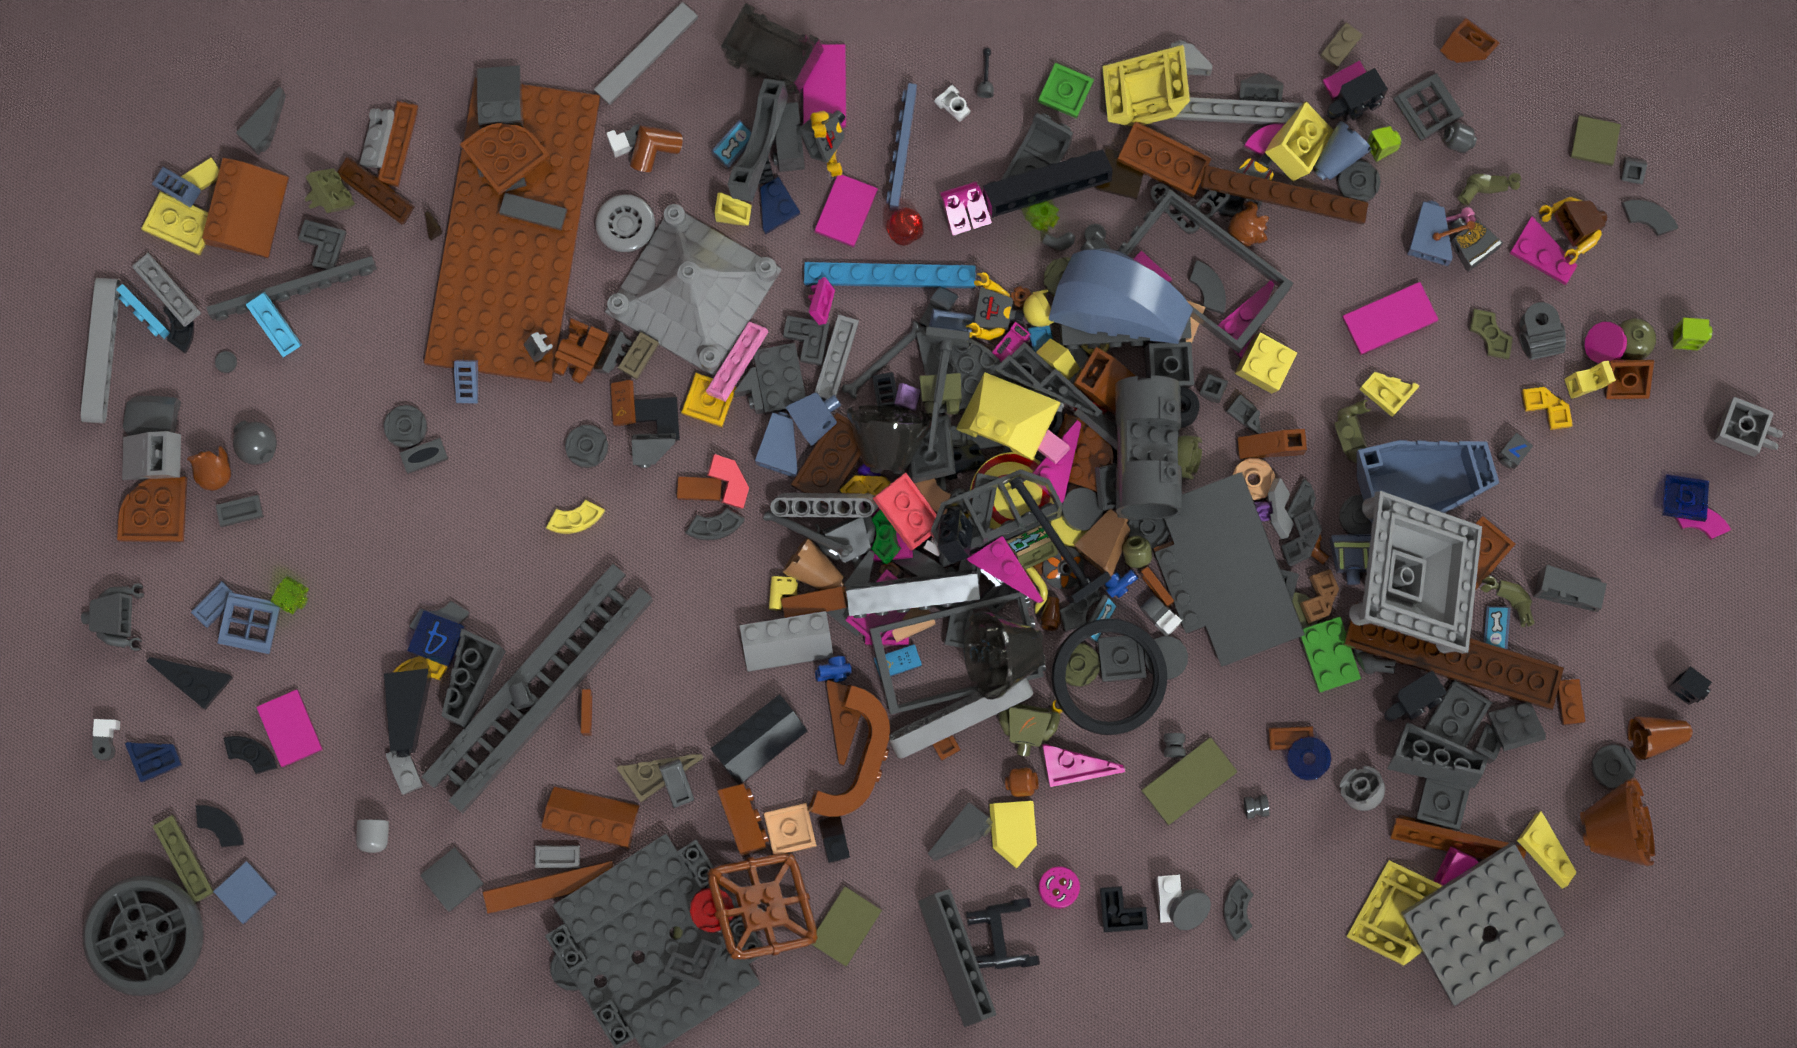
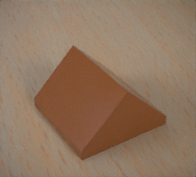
[1605,360,1654,399]

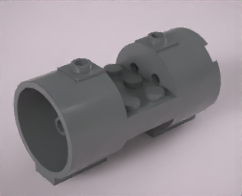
[1115,375,1182,520]

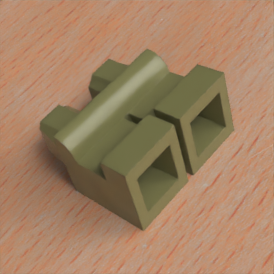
[919,373,962,416]

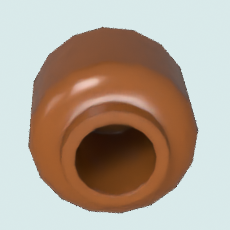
[1005,767,1039,797]

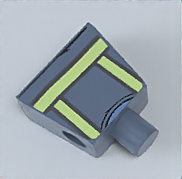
[1329,534,1371,585]

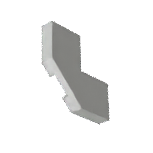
[1268,478,1294,539]

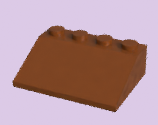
[202,158,289,258]

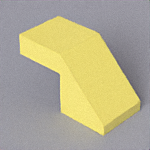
[1564,361,1616,399]

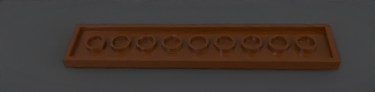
[1343,603,1564,710]

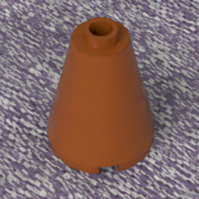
[1628,716,1693,760]

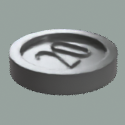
[1084,224,1106,241]
[215,351,237,373]

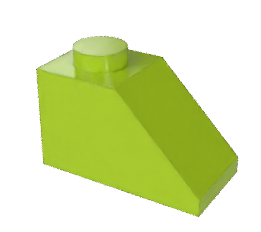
[1367,126,1401,162]

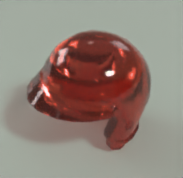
[886,207,924,246]

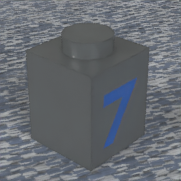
[1497,433,1533,469]

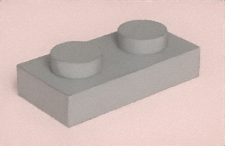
[385,752,423,795]

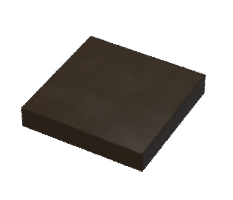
[1096,148,1143,200]

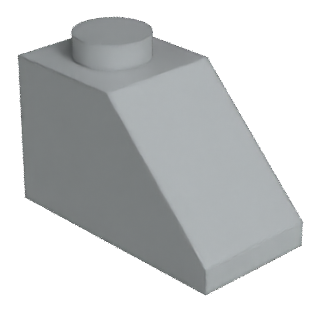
[1170,41,1212,76]

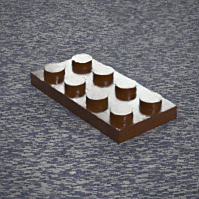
[791,412,873,508]

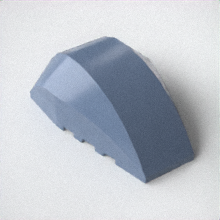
[1049,248,1193,344]
[1357,440,1499,522]

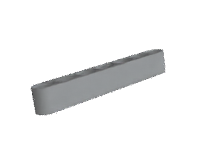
[81,278,120,423]
[889,672,1034,758]

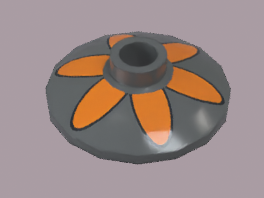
[1042,546,1084,589]

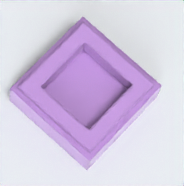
[894,383,921,411]

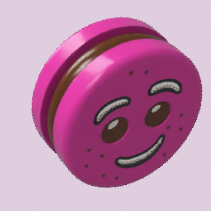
[1038,867,1080,909]

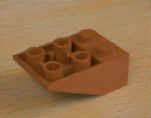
[1072,347,1139,415]

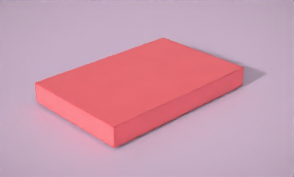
[872,473,937,551]

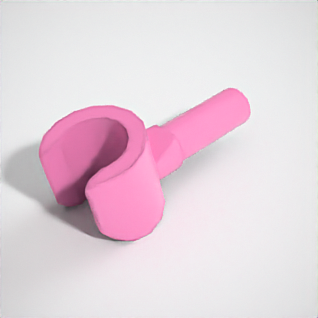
[1446,207,1476,223]

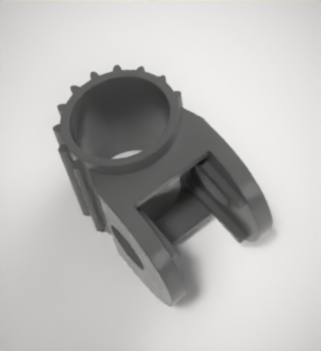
[1519,302,1566,360]

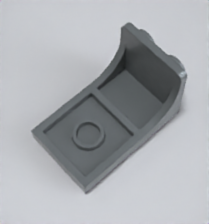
[1001,113,1073,180]

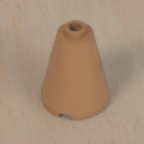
[783,538,844,590]

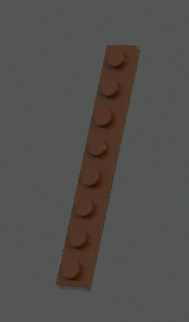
[1201,166,1368,225]

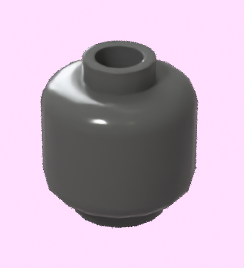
[1443,122,1477,153]

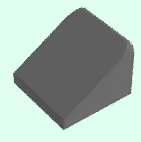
[1621,157,1647,184]

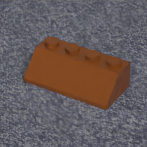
[541,787,640,849]

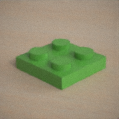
[1038,63,1094,119]

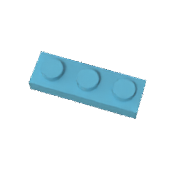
[116,284,170,339]
[245,292,302,357]

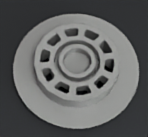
[595,195,655,252]

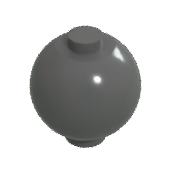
[233,421,277,465]

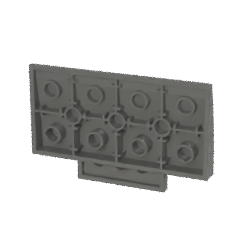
[1155,472,1305,667]

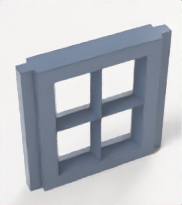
[218,592,281,654]

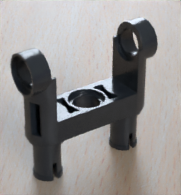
[966,898,1040,970]

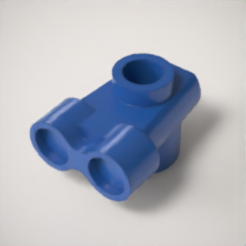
[1105,569,1139,598]
[815,656,851,682]

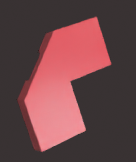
[707,454,749,509]

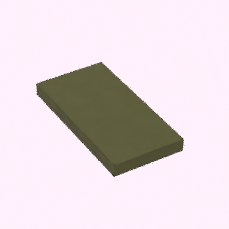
[1141,737,1238,826]

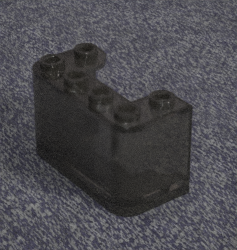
[721,3,824,96]

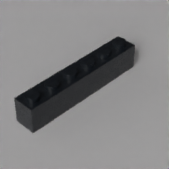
[983,149,1112,218]

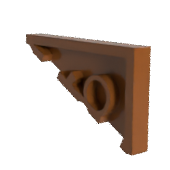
[826,680,861,766]

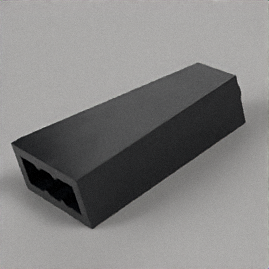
[384,669,431,758]

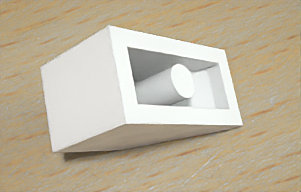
[1156,875,1182,923]

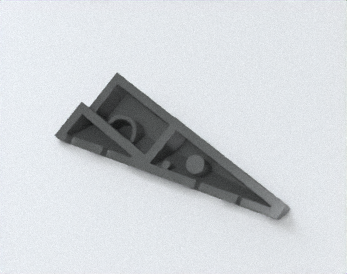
[995,342,1102,418]

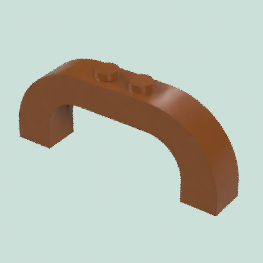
[808,685,890,817]

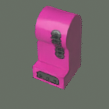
[992,322,1031,362]

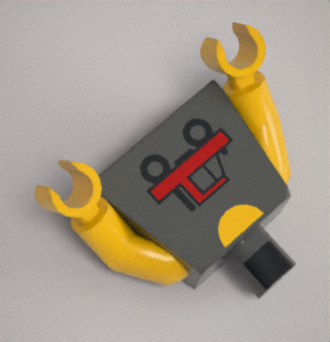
[799,110,845,177]
[966,273,1024,340]

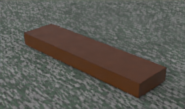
[337,157,415,225]

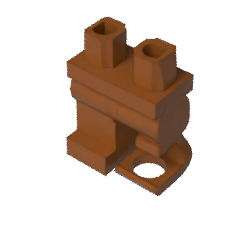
[553,318,609,384]

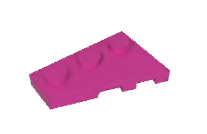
[1510,216,1578,285]

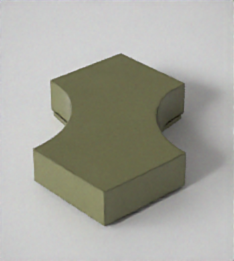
[1469,309,1513,359]

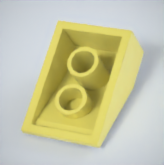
[1265,102,1334,181]

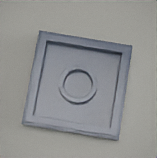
[213,861,277,924]

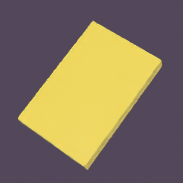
[141,191,208,256]

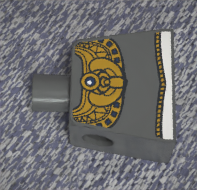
[1451,217,1503,272]

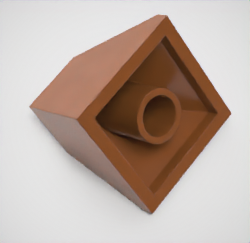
[1440,18,1500,63]

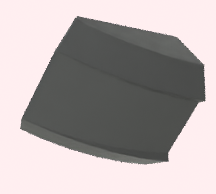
[123,396,181,436]

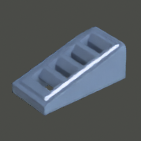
[152,167,201,208]
[454,360,478,403]

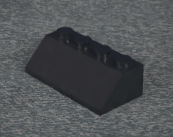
[711,694,808,785]

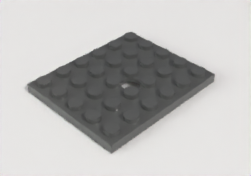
[1401,842,1565,1006]

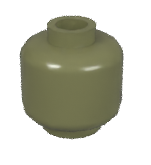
[1123,536,1152,568]

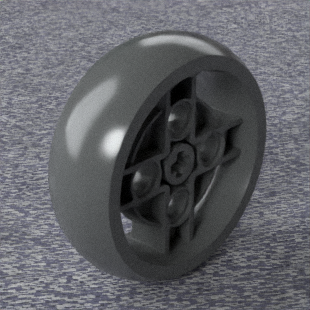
[82,875,204,996]

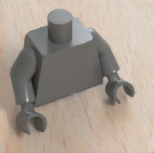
[814,502,876,569]
[81,583,144,651]

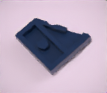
[760,177,800,234]

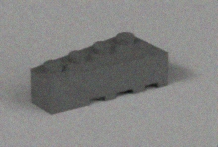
[441,629,506,729]
[1387,723,1488,788]

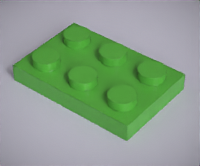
[1300,617,1361,693]

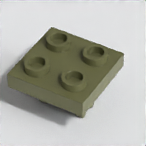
[305,168,355,213]

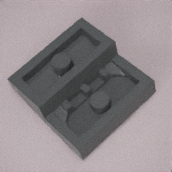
[420,847,484,912]

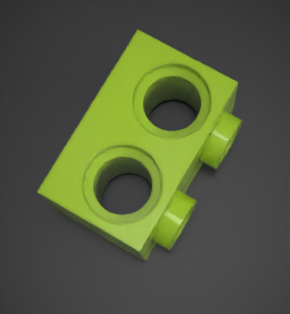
[1673,318,1712,351]

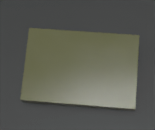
[811,887,882,967]

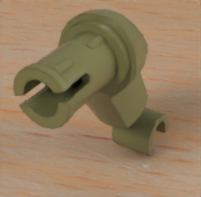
[1457,173,1521,205]
[1481,576,1535,627]

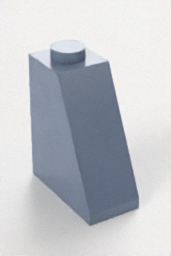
[1407,201,1453,266]
[755,412,798,478]

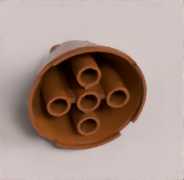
[1580,778,1655,866]

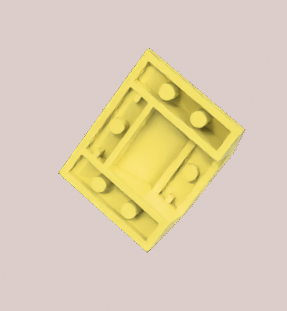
[1103,45,1190,126]
[956,372,1061,460]
[1346,860,1442,966]

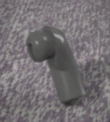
[1042,232,1075,251]

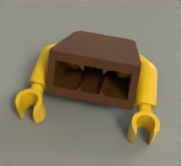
[1539,197,1607,265]

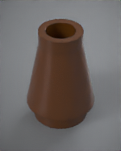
[1039,597,1061,631]

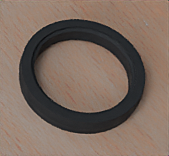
[1051,619,1167,735]

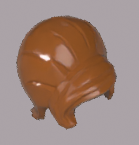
[1227,201,1269,247]
[187,446,231,491]

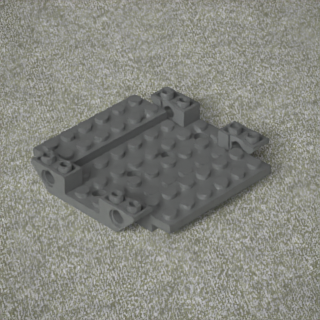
[545,834,763,1048]

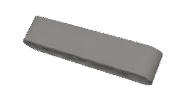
[770,493,878,518]

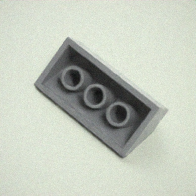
[740,611,834,672]

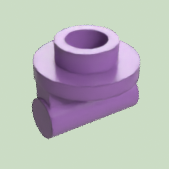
[1254,502,1273,521]

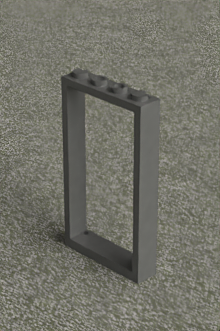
[1117,190,1293,353]
[869,591,1046,714]

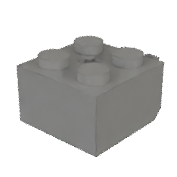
[1714,397,1783,457]

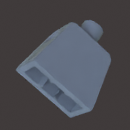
[786,393,841,446]

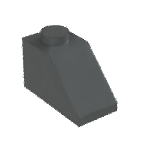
[632,433,676,468]

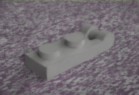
[360,108,394,168]

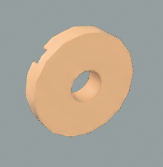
[1233,458,1275,501]

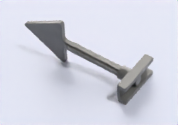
[926,327,970,453]

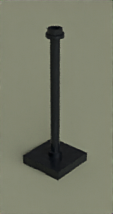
[1009,475,1112,604]

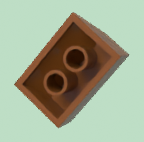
[718,784,769,857]

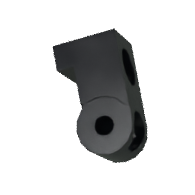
[947,444,986,480]

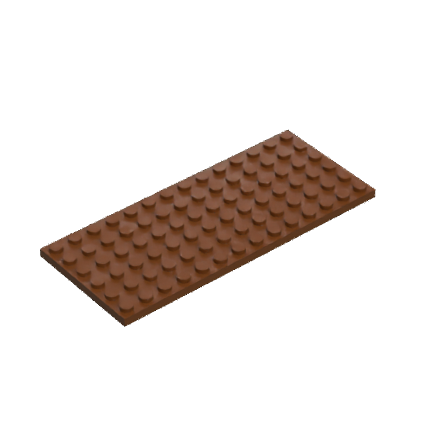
[424,78,601,383]

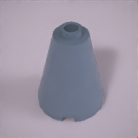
[1314,121,1372,181]

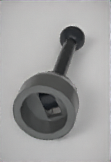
[977,48,994,98]

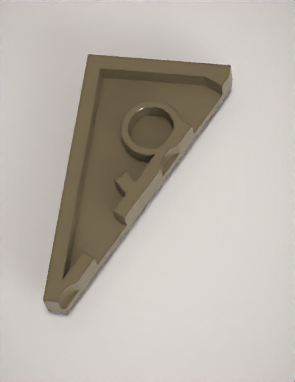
[617,754,704,803]

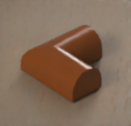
[630,125,683,172]

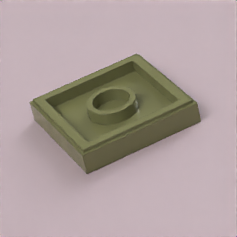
[1570,116,1621,166]

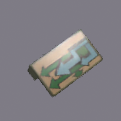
[1007,525,1058,570]

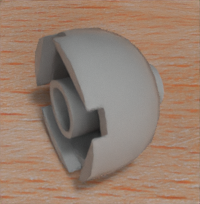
[1340,766,1385,811]

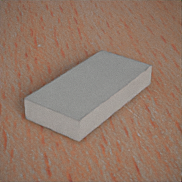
[535,846,580,868]

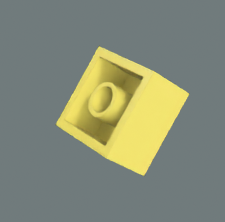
[1235,333,1297,394]

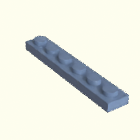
[886,83,917,212]

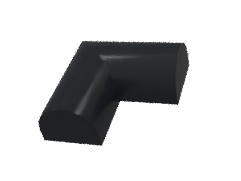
[1100,886,1148,933]

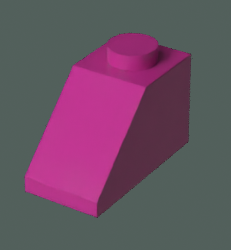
[1433,846,1479,886]

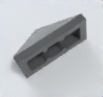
[1239,73,1284,102]

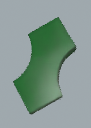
[871,509,902,564]

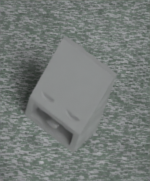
[122,431,181,480]

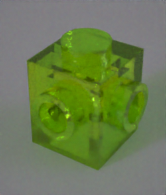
[1025,201,1060,232]
[270,576,309,614]

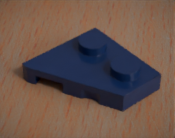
[125,742,183,783]

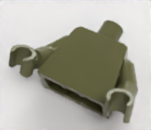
[1334,399,1371,463]

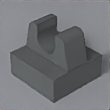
[524,332,553,362]

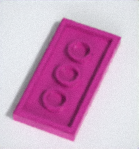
[803,44,846,128]
[1342,282,1439,355]

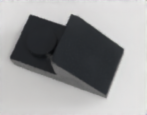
[819,816,850,863]

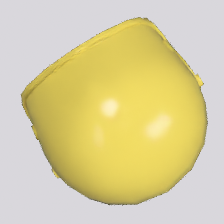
[1023,289,1054,327]

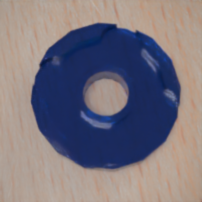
[1287,736,1331,781]

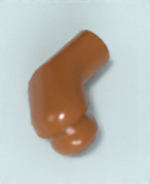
[1311,535,1329,565]

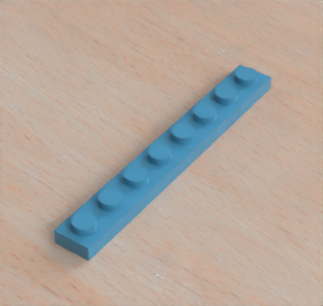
[804,262,976,288]

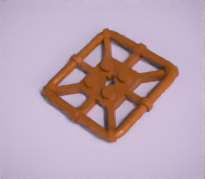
[707,853,818,960]

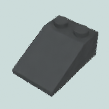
[477,65,524,129]

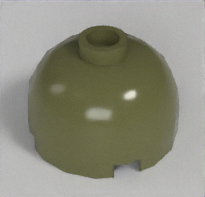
[1619,318,1656,360]
[1178,435,1202,479]

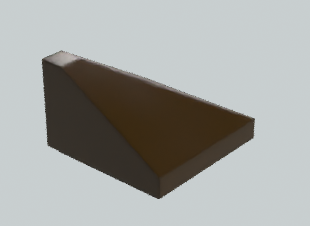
[425,211,442,241]

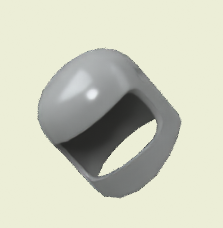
[356,819,389,853]

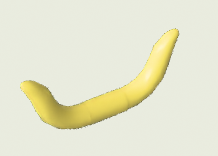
[1025,566,1048,614]

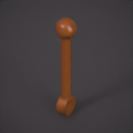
[1433,221,1475,241]

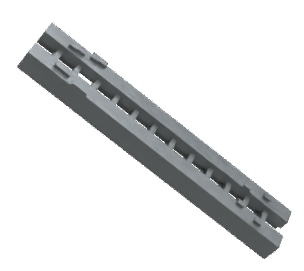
[422,564,653,814]

